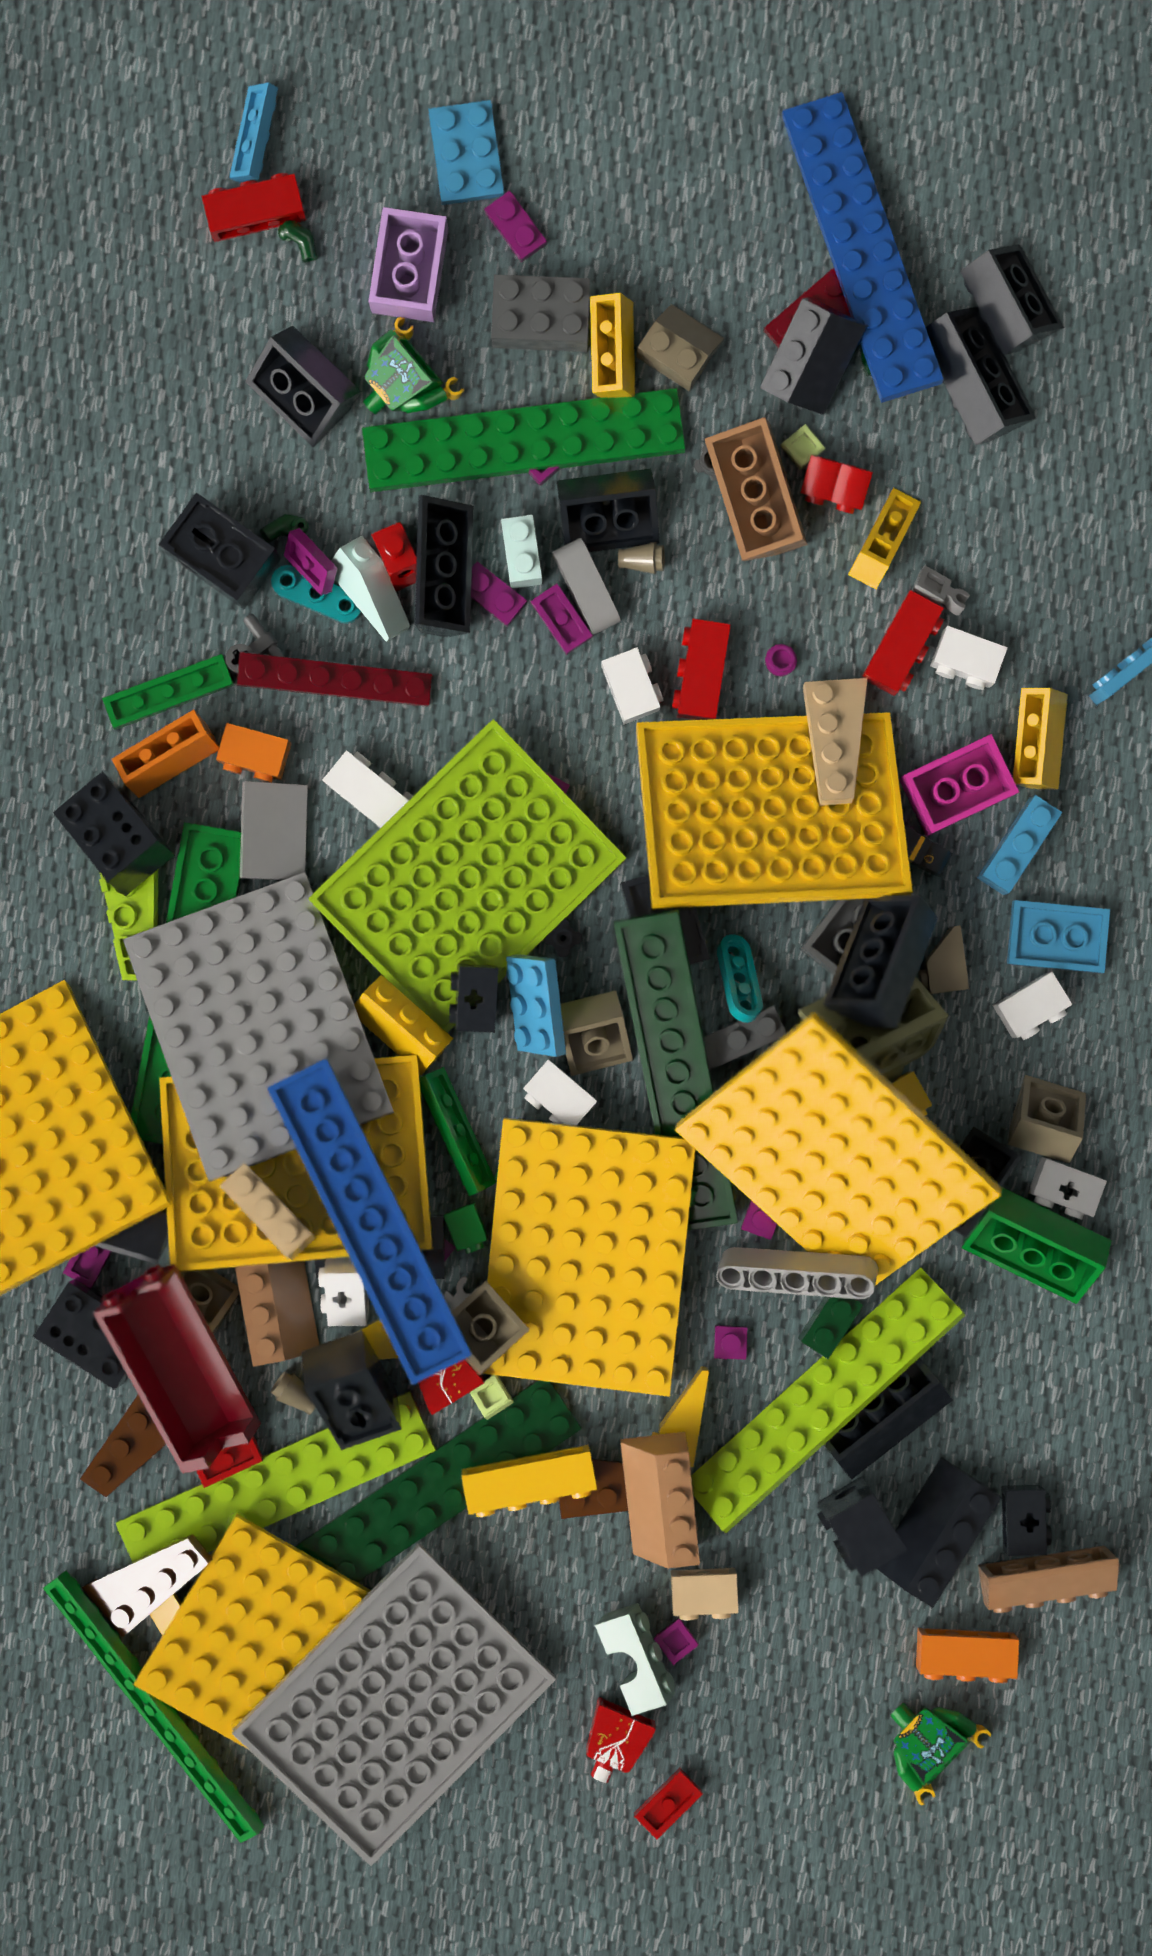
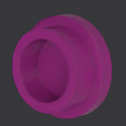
[765,644,797,676]

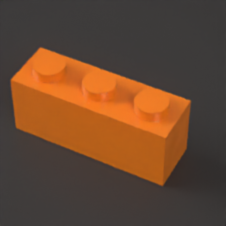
[112,709,219,798]
[916,1628,1019,1683]

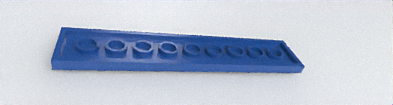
[782,92,943,403]
[267,1058,472,1385]

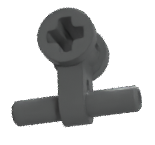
[226,614,285,677]

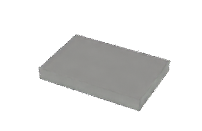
[240,781,308,880]

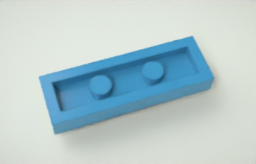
[229,82,278,183]

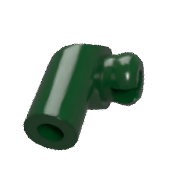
[278,220,318,263]
[260,514,309,543]

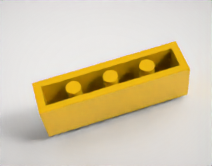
[461,1445,597,1517]

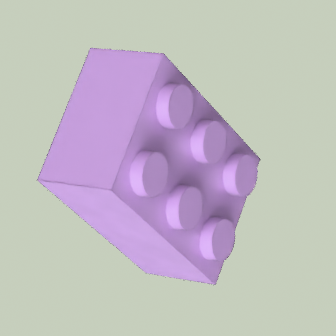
[368,207,448,322]

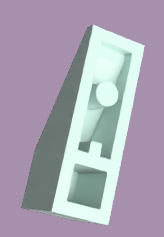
[331,536,410,642]

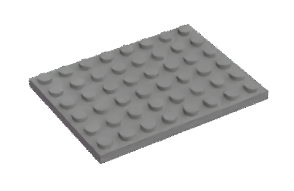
[123,872,394,1182]
[232,1543,556,1866]

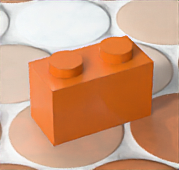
[216,723,292,783]

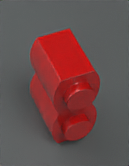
[800,454,873,514]

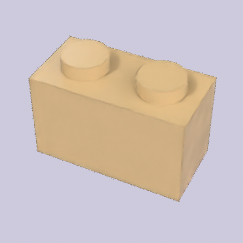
[671,1568,738,1620]

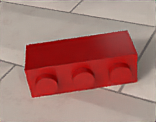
[202,173,306,242]
[861,590,944,696]
[672,618,731,720]

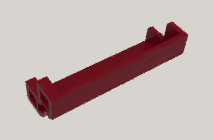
[94,1264,261,1474]

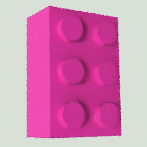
[899,734,1019,837]

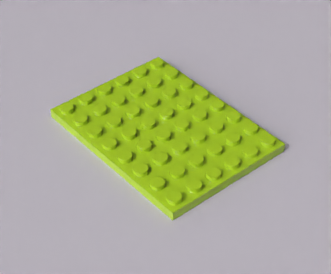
[308,719,626,1033]

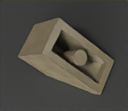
[918,925,969,994]

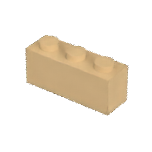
[220,1163,316,1260]

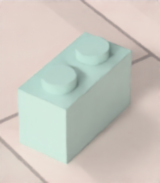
[501,515,542,589]

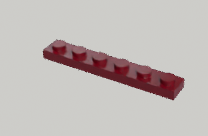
[237,652,432,707]

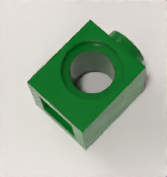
[443,1202,488,1254]

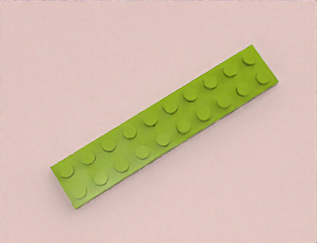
[691,1267,966,1533]
[115,1391,436,1563]

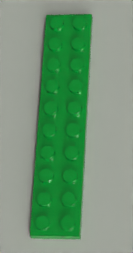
[362,388,685,493]
[131,822,241,1144]

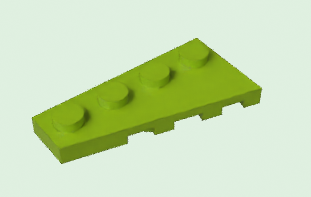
[99,870,158,981]

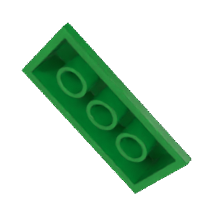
[961,1187,1112,1304]

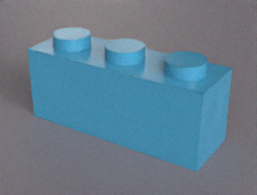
[977,795,1062,895]

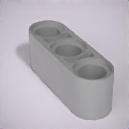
[552,538,621,635]

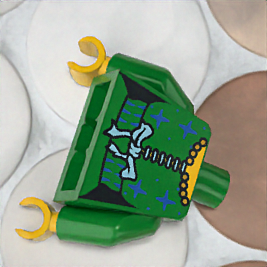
[363,317,464,415]
[890,1703,991,1805]

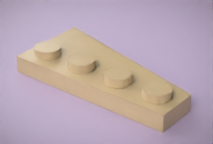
[803,678,867,805]

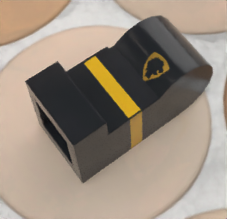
[904,824,953,877]

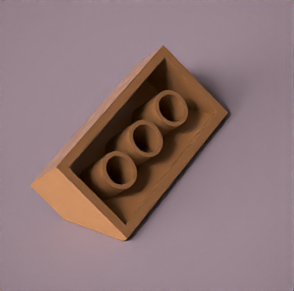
[705,417,808,561]
[235,1261,320,1367]
[620,1432,700,1569]
[978,1546,1119,1613]

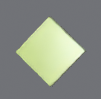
[781,424,826,470]
[470,1375,514,1420]

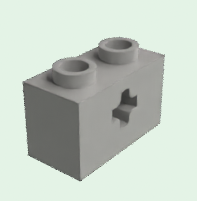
[1028,1157,1107,1220]

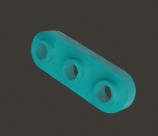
[271,565,361,624]
[717,934,763,1023]

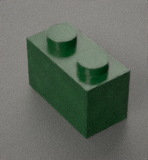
[798,1296,863,1360]

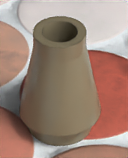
[618,542,665,574]
[270,1371,315,1415]

